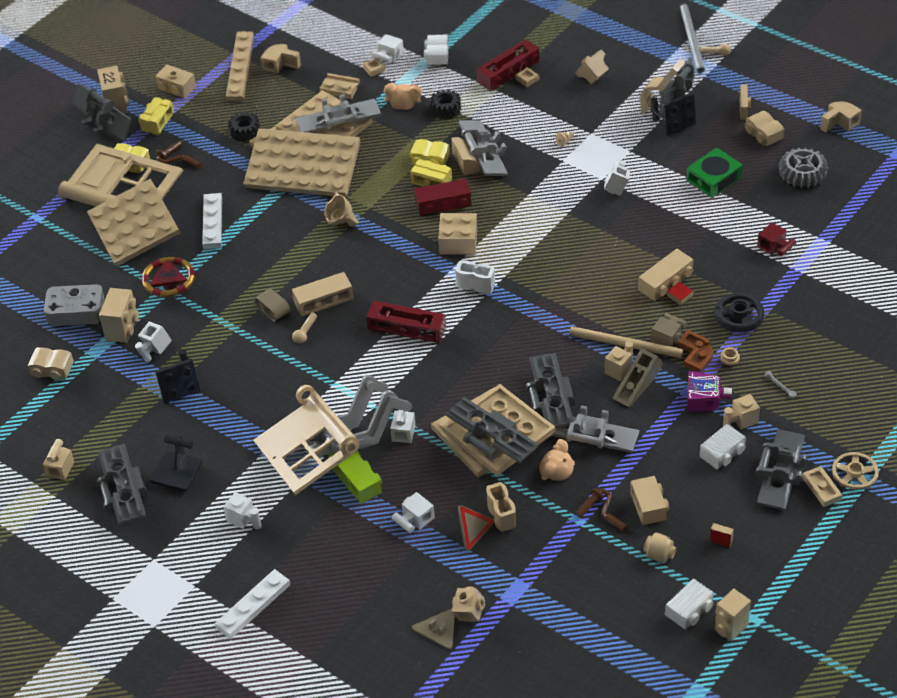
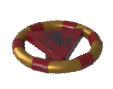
[142,257,195,297]

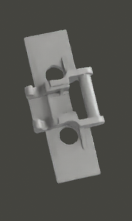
[296,95,381,133]
[459,120,508,176]
[551,406,640,453]

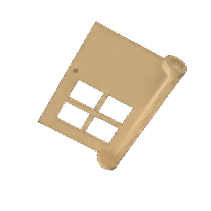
[58,144,183,207]
[253,385,359,495]

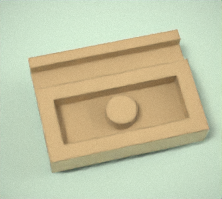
[320,73,360,99]

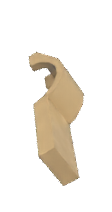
[640,58,685,115]

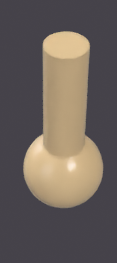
[700,43,731,56]
[292,313,317,344]

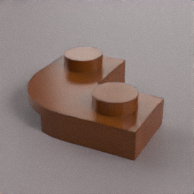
[677,330,713,373]

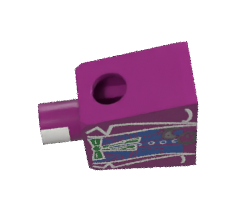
[687,371,732,412]

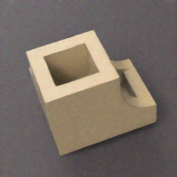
[575,49,609,84]

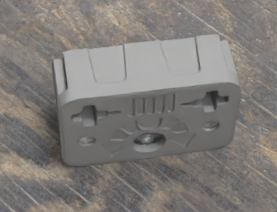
[44,284,105,326]

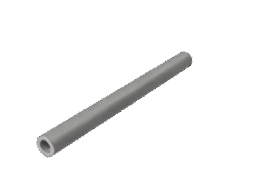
[680,4,705,74]

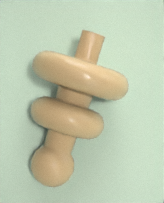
[555,132,574,146]

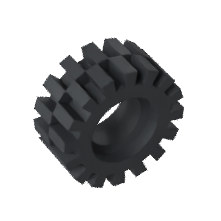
[430,89,461,119]
[228,111,260,142]

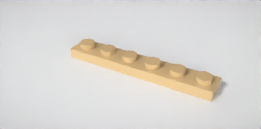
[226,31,254,101]

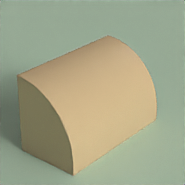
[452,137,480,176]

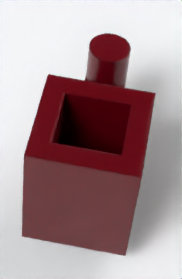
[757,222,796,256]

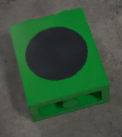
[686,148,743,198]

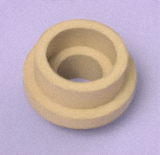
[720,347,740,366]

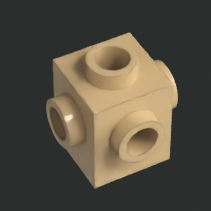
[452,587,485,622]

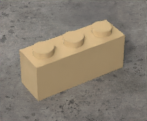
[638,249,694,301]
[292,272,354,317]

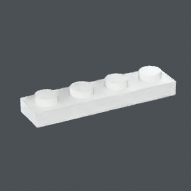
[203,193,222,249]
[215,569,290,639]

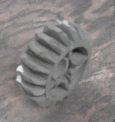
[779,147,828,189]

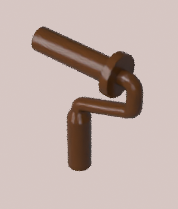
[156,141,201,169]
[575,488,627,532]

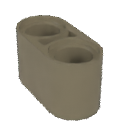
[254,288,291,322]

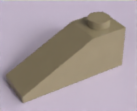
[612,348,663,408]

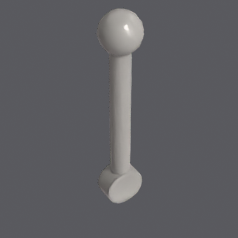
[765,371,796,399]

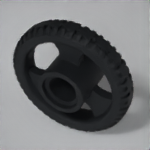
[715,293,764,333]

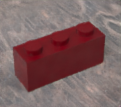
[414,179,472,216]

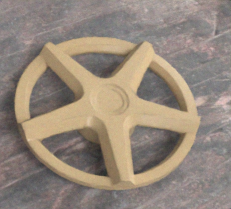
[832,452,879,489]

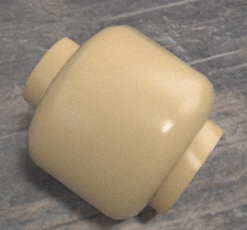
[644,533,677,563]

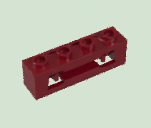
[476,39,540,92]
[366,301,446,343]

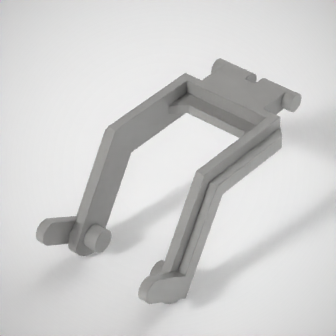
[302,375,412,459]

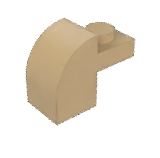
[261,44,301,74]
[821,102,862,132]

